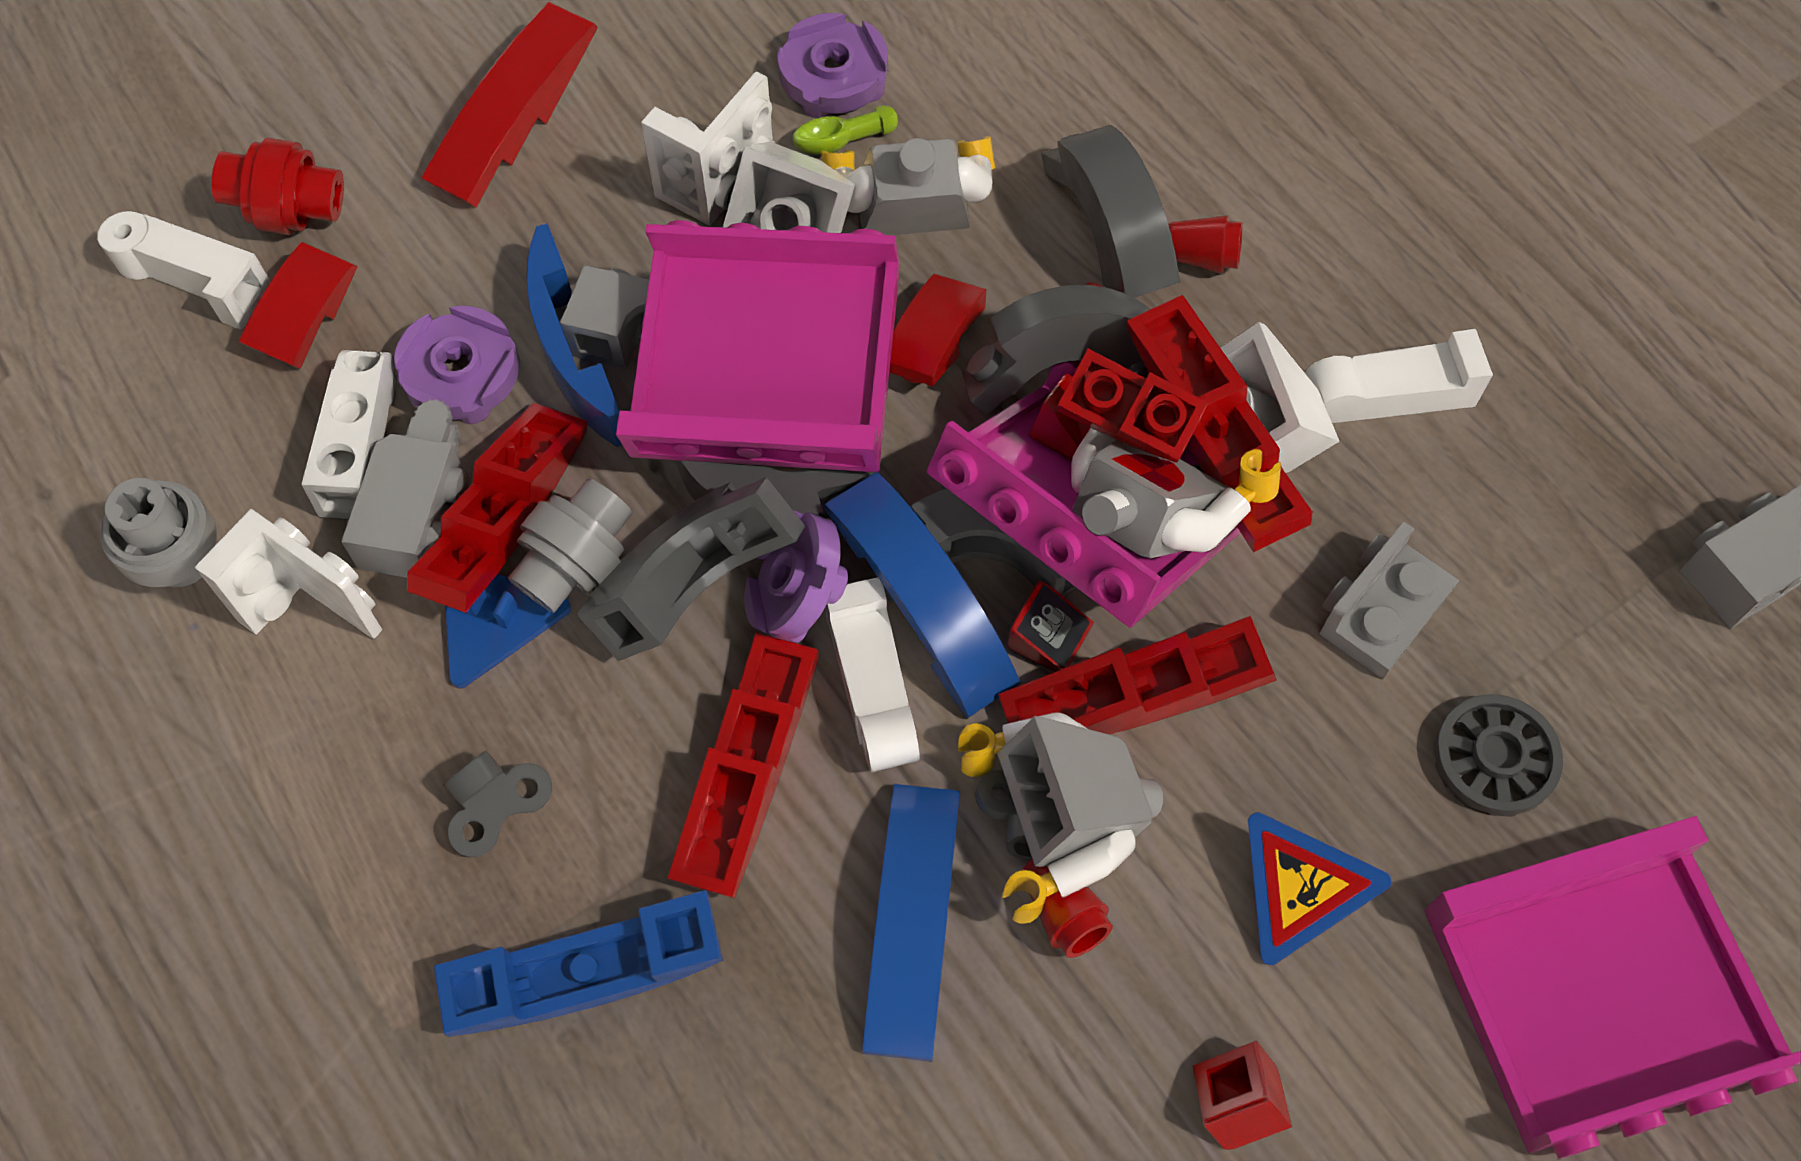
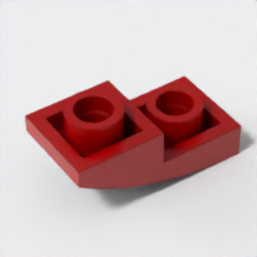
[238,241,357,369]
[889,274,987,387]
[1056,348,1209,463]

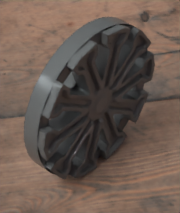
[1434,694,1563,817]

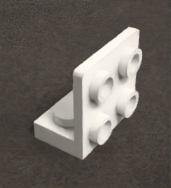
[641,72,775,226]
[194,509,382,640]

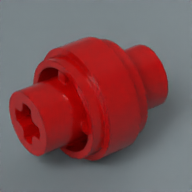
[211,137,344,235]

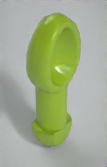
[793,105,898,155]

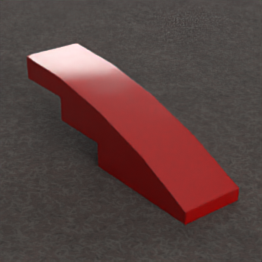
[421,2,598,208]
[1126,295,1313,553]
[407,403,588,613]
[998,616,1277,735]
[667,632,820,899]

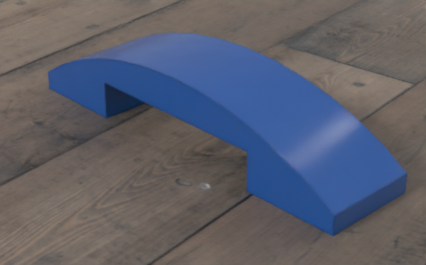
[527,223,622,447]
[823,472,1021,719]
[862,784,960,1062]
[434,890,723,1037]

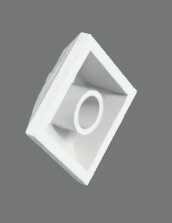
[723,142,855,233]
[1221,322,1340,473]

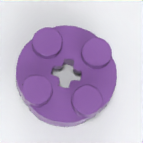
[778,13,888,118]
[394,305,520,424]
[744,510,848,643]

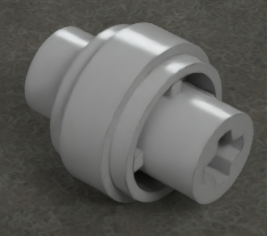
[101,478,217,587]
[508,478,633,613]

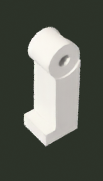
[97,211,271,330]
[1304,329,1493,423]
[301,350,396,519]
[825,577,920,773]

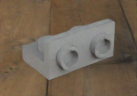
[1319,522,1459,680]

